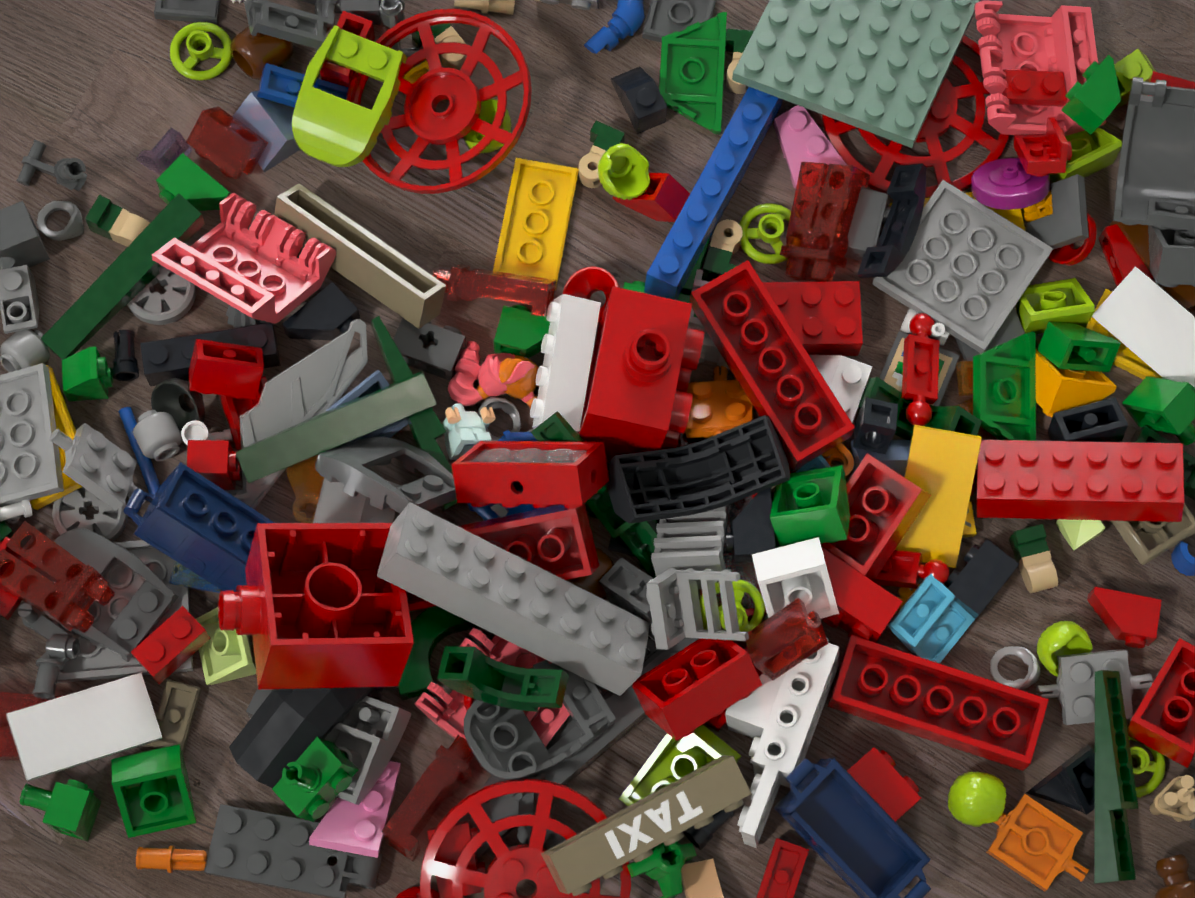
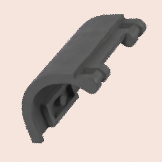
[1113,77,1195,233]

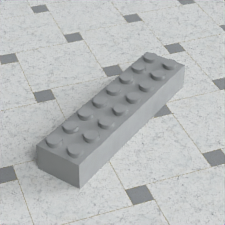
[377,502,650,696]

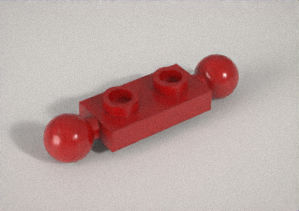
[902,313,940,426]
[828,550,949,589]

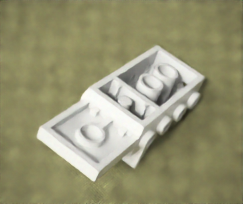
[725,632,840,848]

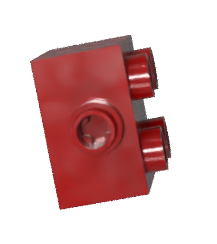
[578,286,704,463]
[218,523,414,690]

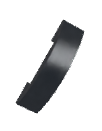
[857,163,926,278]

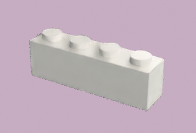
[530,294,601,433]

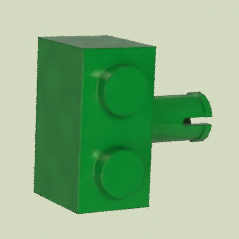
[1122,376,1195,446]
[272,737,359,822]
[20,779,101,841]

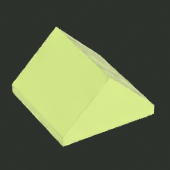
[196,607,257,685]

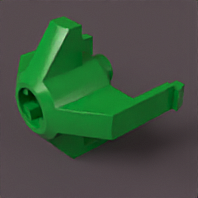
[627,842,697,898]

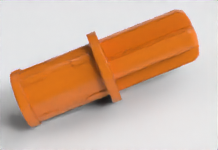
[136,845,207,873]

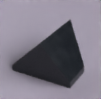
[1026,745,1095,815]

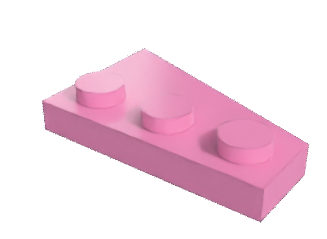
[774,105,856,214]
[309,761,401,858]

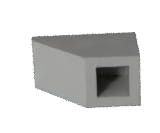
[0,265,39,334]

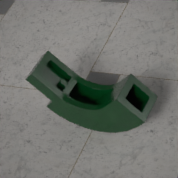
[858,377,982,440]
[398,606,479,701]
[437,646,569,712]

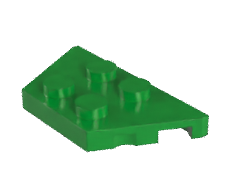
[659,12,727,135]
[973,331,1036,441]

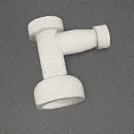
[900,308,949,345]
[181,420,233,446]
[0,499,33,524]

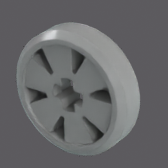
[127,265,197,325]
[52,487,128,542]

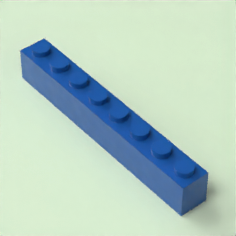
[644,87,783,300]

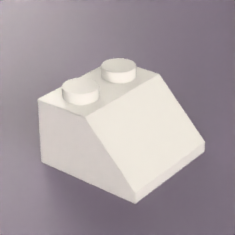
[809,355,873,422]
[752,537,839,631]

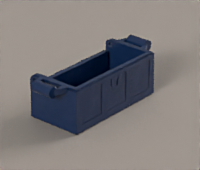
[124,462,274,592]
[774,758,931,898]

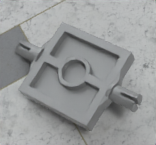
[49,423,146,511]
[1036,649,1153,725]

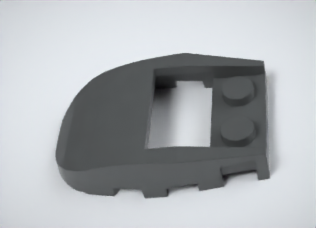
[244,0,338,52]
[315,437,457,513]
[31,529,178,662]
[463,660,616,781]

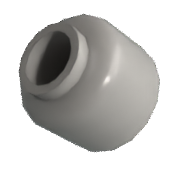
[0,329,50,372]
[133,410,182,461]

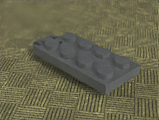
[204,804,383,898]

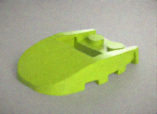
[292,25,407,167]

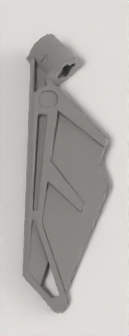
[225,319,368,510]

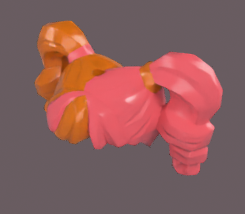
[448,341,539,409]

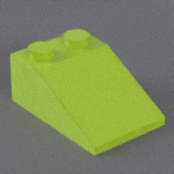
[619,724,742,806]

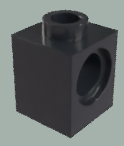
[853,397,898,454]

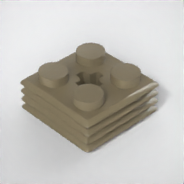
[1111,503,1195,565]

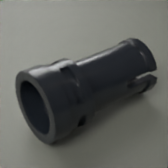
[112,330,139,381]
[683,809,734,850]

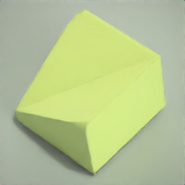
[1055,519,1105,551]

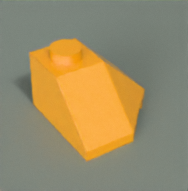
[1036,349,1117,417]

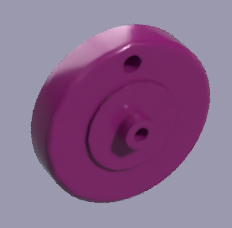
[971,158,1050,210]

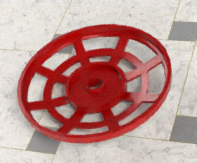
[347,9,532,194]
[822,35,1009,198]
[420,778,631,898]

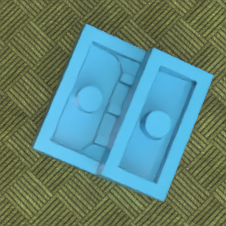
[888,574,975,664]

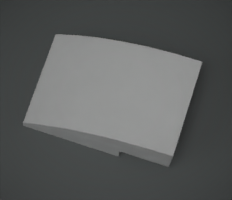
[325,696,412,805]

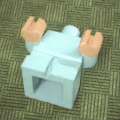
[443,403,496,460]

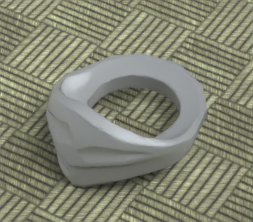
[37,201,84,241]
[478,397,521,441]
[990,646,1041,690]

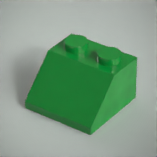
[770,465,850,547]
[111,744,196,838]

